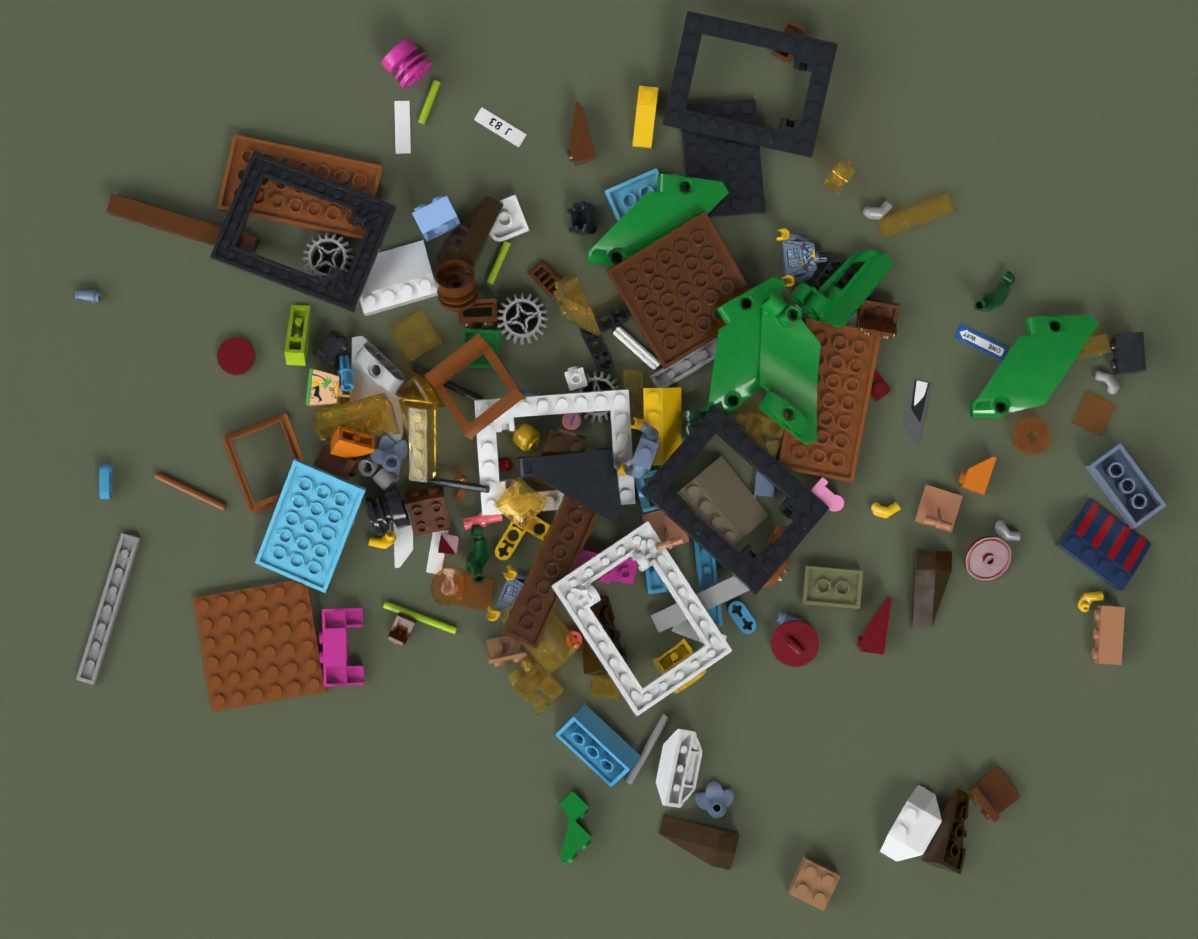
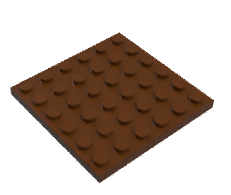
[606,211,751,369]

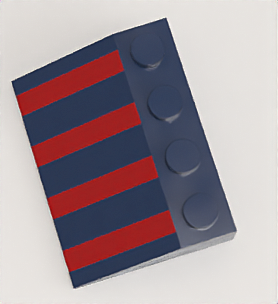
[1055,499,1151,591]

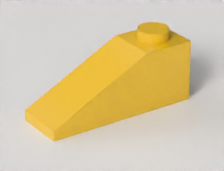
[632,86,658,148]

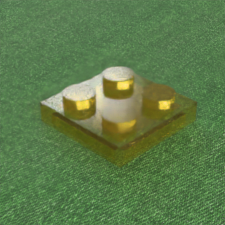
[389,310,442,362]

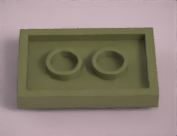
[802,566,863,609]

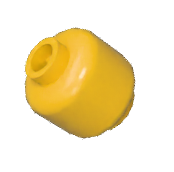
[512,423,540,452]

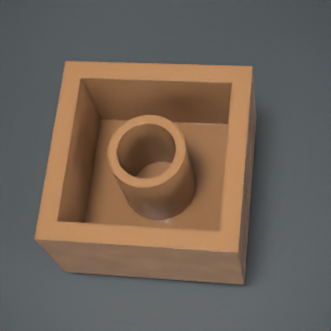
[787,856,841,911]

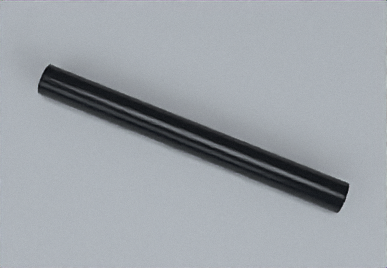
[412,364,484,401]
[419,476,490,493]

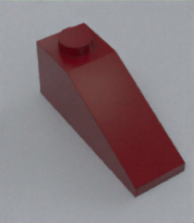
[856,597,892,655]

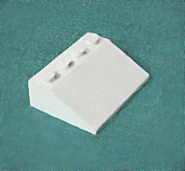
[350,240,437,316]

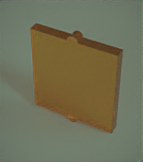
[1072,393,1115,436]
[455,574,494,611]

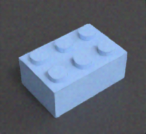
[412,195,460,242]

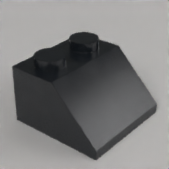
[1109,332,1146,375]

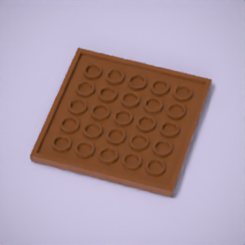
[193,578,327,712]

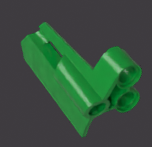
[790,250,894,329]

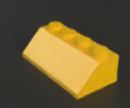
[643,387,682,465]

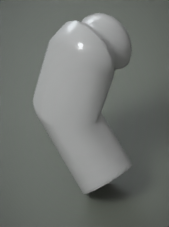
[863,201,892,220]
[1094,370,1120,394]
[995,520,1020,541]

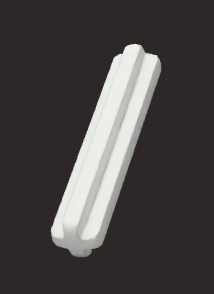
[613,326,660,370]

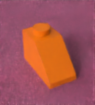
[330,425,375,459]
[958,457,997,495]

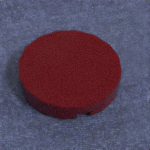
[217,337,256,376]

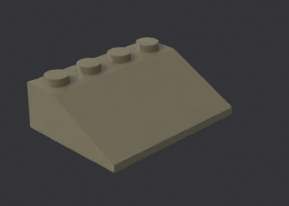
[677,456,769,547]

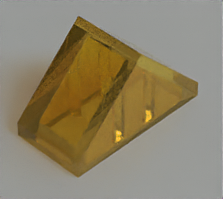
[590,677,620,700]

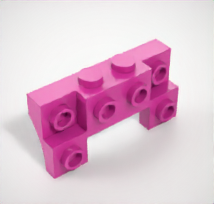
[573,550,638,585]
[319,608,365,687]

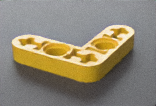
[495,512,550,560]

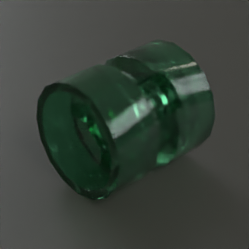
[681,410,706,438]

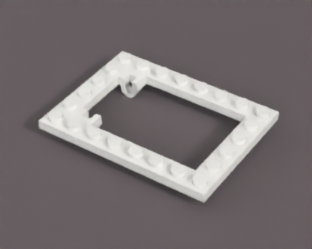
[474,389,635,515]
[551,521,732,716]

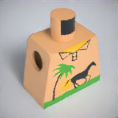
[305,368,352,406]

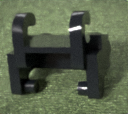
[567,201,597,235]
[313,330,349,367]

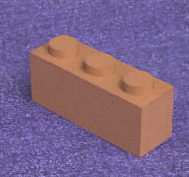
[1092,605,1125,665]

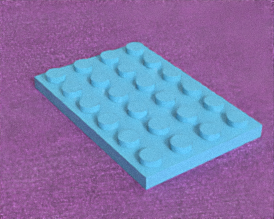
[255,458,367,593]

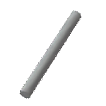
[625,714,669,785]

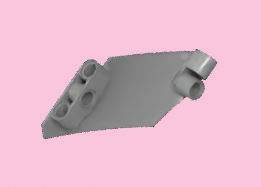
[346,335,406,492]

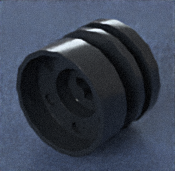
[366,488,411,536]

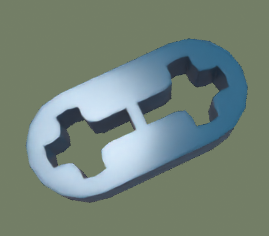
[99,463,113,499]
[728,601,756,634]

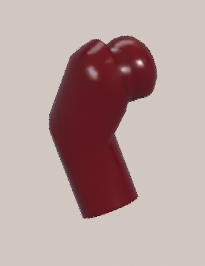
[498,457,514,471]

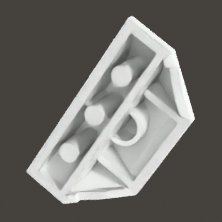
[656,729,703,808]
[880,785,942,861]

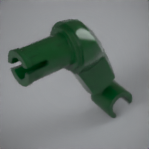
[973,271,1015,312]
[466,525,489,584]

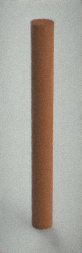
[155,472,227,511]

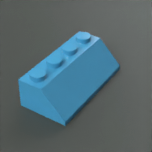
[555,704,641,787]

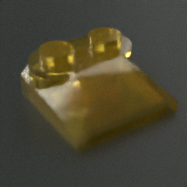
[493,477,548,530]

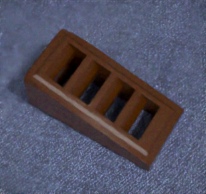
[527,260,567,301]

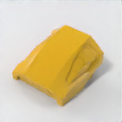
[653,639,706,694]

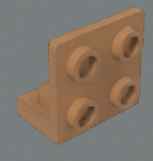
[486,636,529,667]

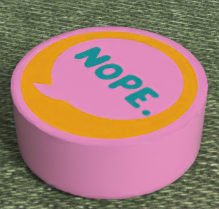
[562,413,581,430]

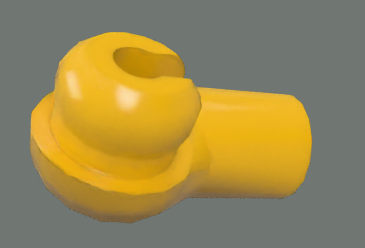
[871,502,901,518]
[368,531,396,549]
[1078,591,1104,612]

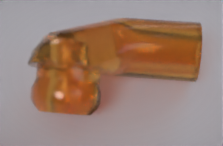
[454,474,470,503]

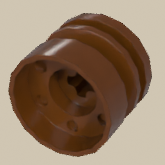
[435,260,478,312]

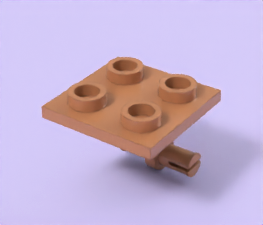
[915,485,963,533]
[642,510,689,551]

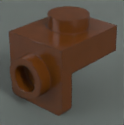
[387,612,416,646]

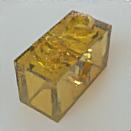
[823,159,856,195]

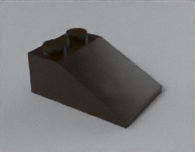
[532,426,588,486]

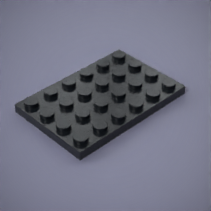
[681,99,766,218]

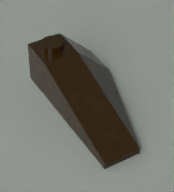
[438,196,504,268]
[912,550,952,628]
[583,595,627,676]
[921,788,969,874]
[659,815,739,870]

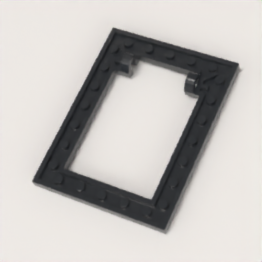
[663,11,838,158]
[210,152,397,313]
[639,405,829,595]

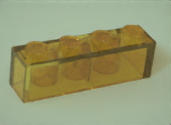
[313,393,400,440]
[398,399,436,483]

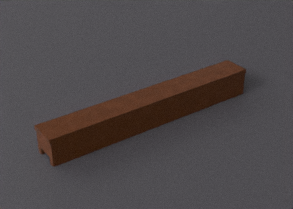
[106,194,260,254]

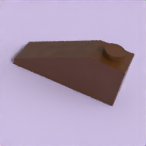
[567,102,597,166]

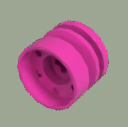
[381,38,433,89]

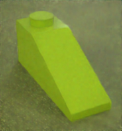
[285,305,311,366]

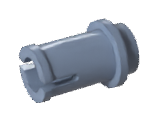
[75,288,101,304]
[776,611,802,625]

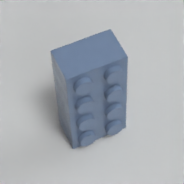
[1085,443,1167,529]

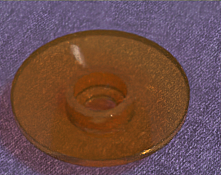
[432,568,466,606]

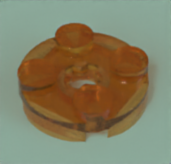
[1011,417,1051,456]

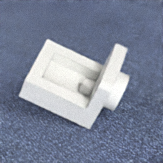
[564,366,588,391]

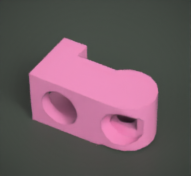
[810,477,844,512]

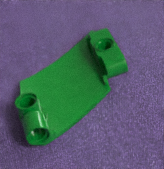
[586,174,729,267]
[704,277,785,415]
[758,291,821,445]
[969,315,1099,419]

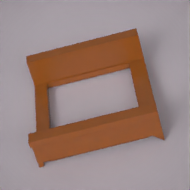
[424,333,527,440]
[222,412,306,514]

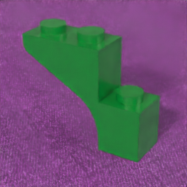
[559,789,592,865]

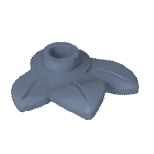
[370,435,408,472]
[695,780,734,819]

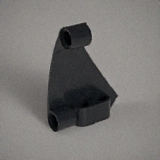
[516,447,622,522]

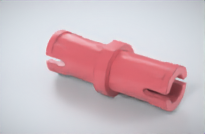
[462,512,503,530]

